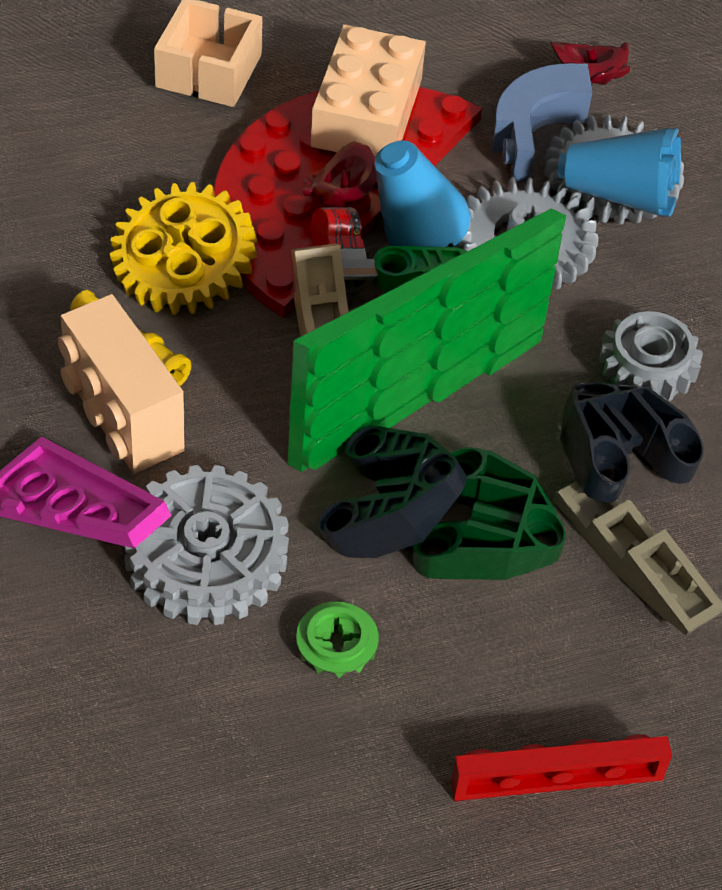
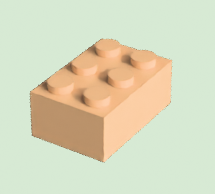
[311,25,426,158]
[58,294,184,474]

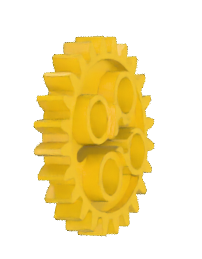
[110,182,257,315]

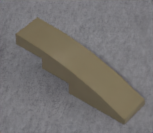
[553,481,722,636]

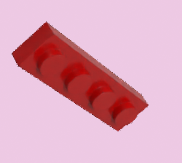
[451,734,672,801]

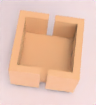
[154,0,262,107]

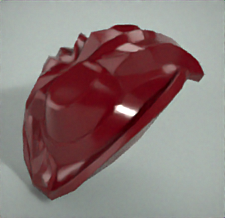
[551,42,630,85]
[302,141,376,208]

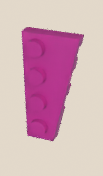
[0,436,171,549]

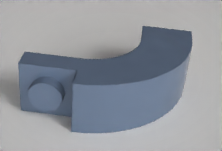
[492,63,592,182]

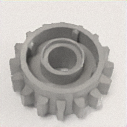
[599,311,703,401]

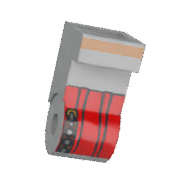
[310,207,378,293]

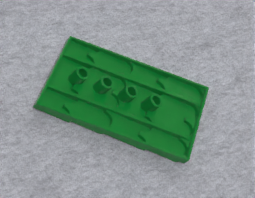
[287,208,566,472]

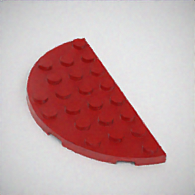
[214,87,482,318]

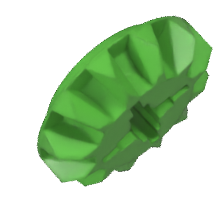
[296,602,379,678]

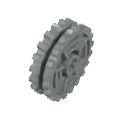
[124,465,289,625]

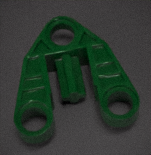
[411,447,566,580]

